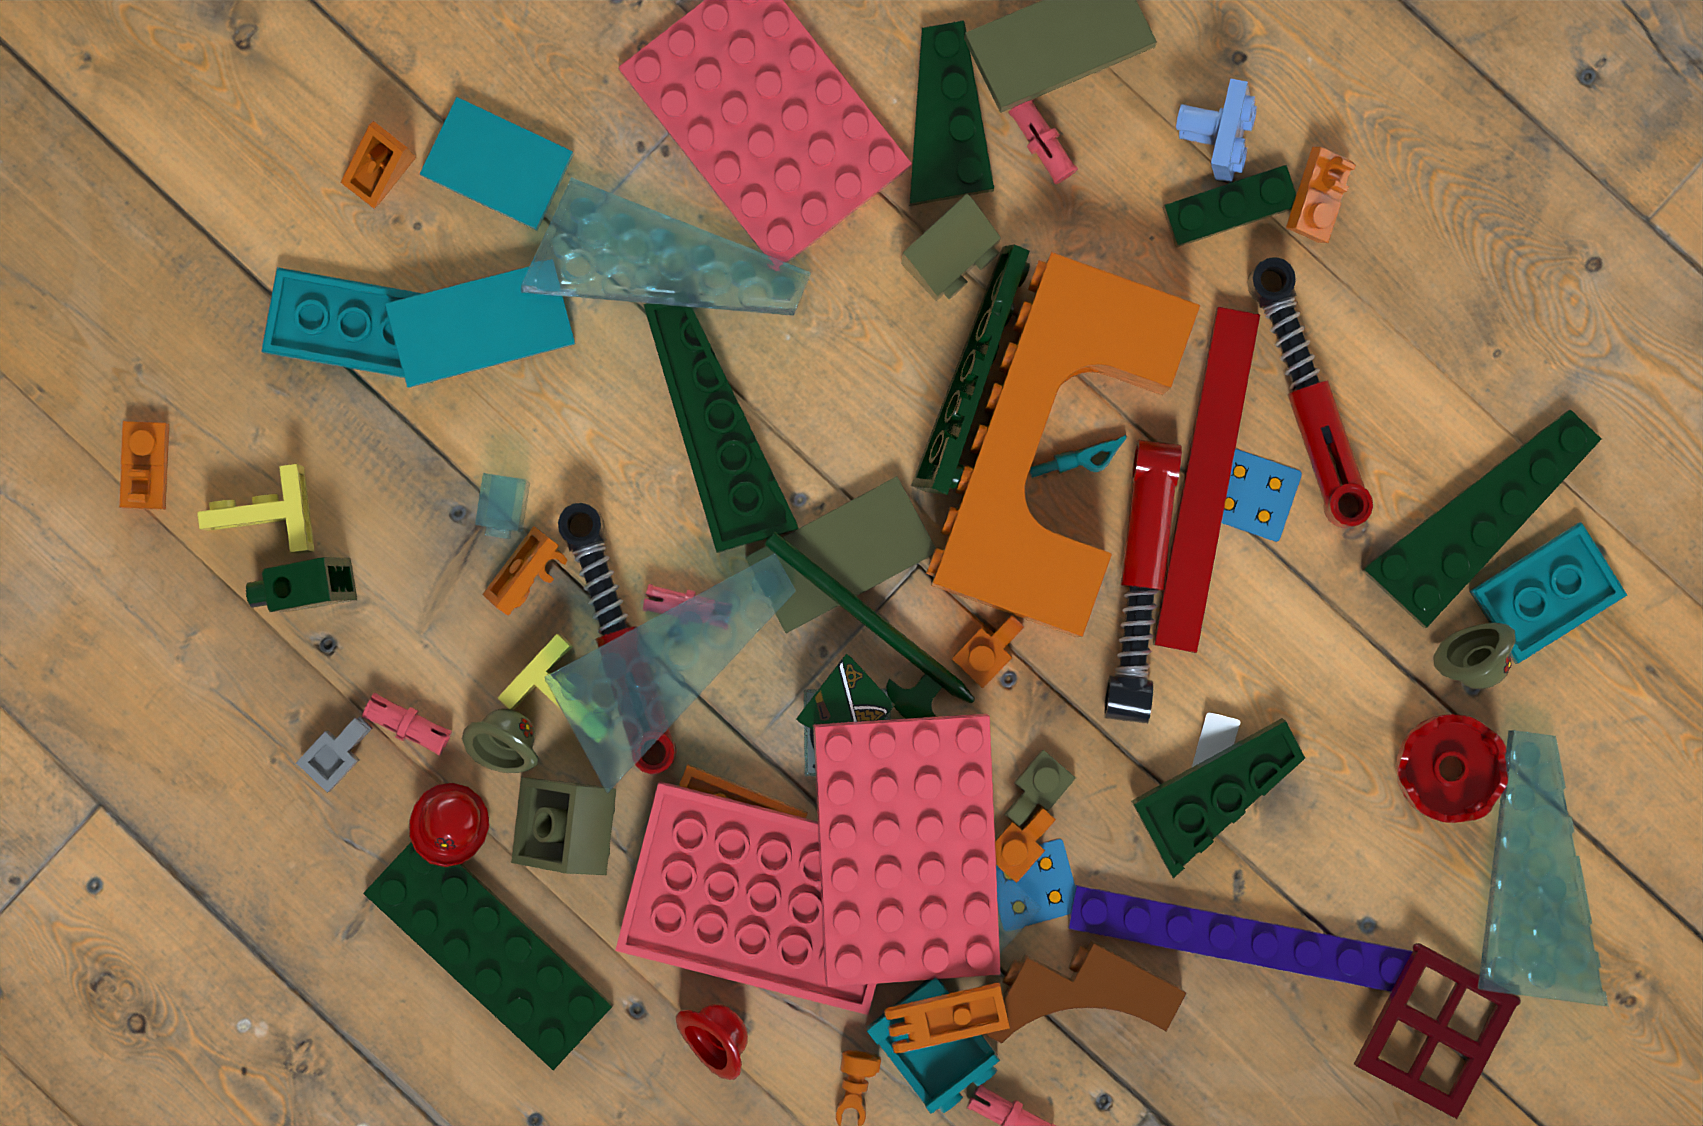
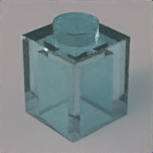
[475,473,530,539]

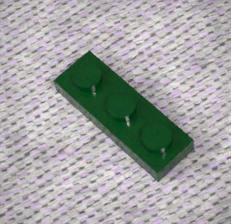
[1162,165,1296,248]

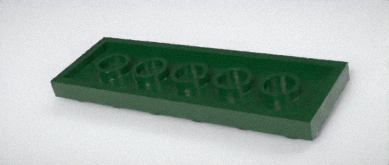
[363,842,613,1071]

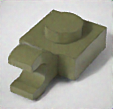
[1004,750,1076,826]

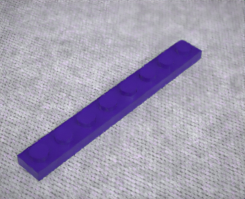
[1068,885,1413,992]

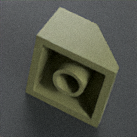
[901,194,1001,301]
[511,777,616,875]

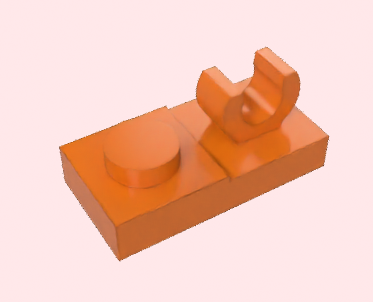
[1286,147,1356,243]
[119,421,169,510]
[482,526,567,616]

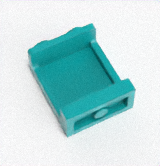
[866,977,1000,1114]

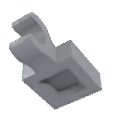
[296,717,372,793]

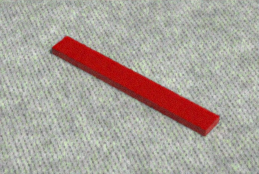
[1153,307,1260,653]

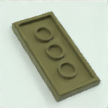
[964,0,1157,113]
[745,476,936,634]

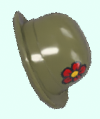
[1433,623,1516,689]
[462,708,538,773]

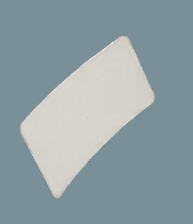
[1192,712,1240,767]

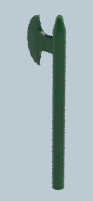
[764,531,975,719]

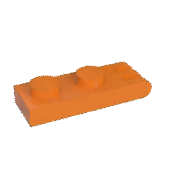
[884,982,1010,1053]

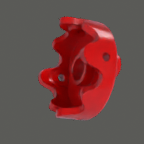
[1396,714,1508,823]

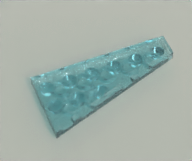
[521,177,811,316]
[544,553,796,794]
[1478,730,1609,1007]

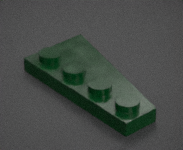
[909,20,994,206]
[1131,718,1305,879]

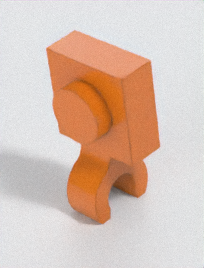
[952,615,1024,689]
[995,807,1056,883]

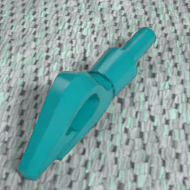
[1029,434,1127,478]

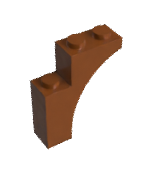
[986,940,1187,1043]

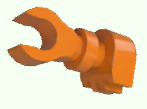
[836,1050,881,1126]

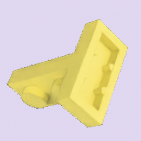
[197,464,314,554]
[498,634,612,743]

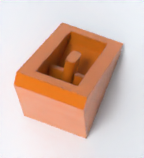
[340,121,416,208]

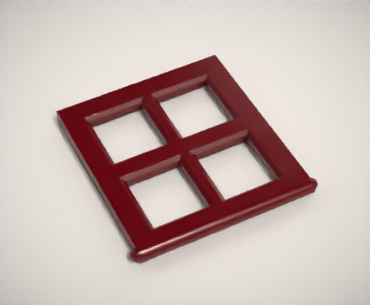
[1353,943,1521,1119]

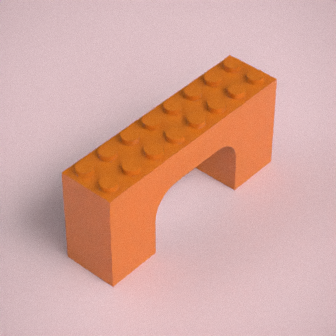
[926,252,1200,638]

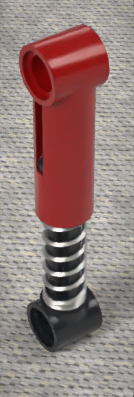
[1247,257,1373,528]
[1104,440,1182,724]
[558,503,677,774]

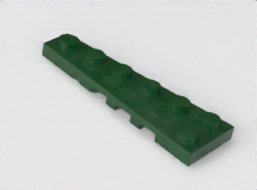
[911,244,1030,495]
[643,292,799,553]
[1362,410,1602,628]

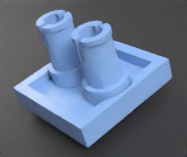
[1176,78,1257,183]

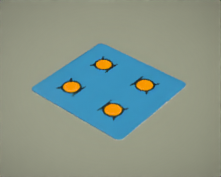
[1222,449,1302,542]
[996,839,1075,931]

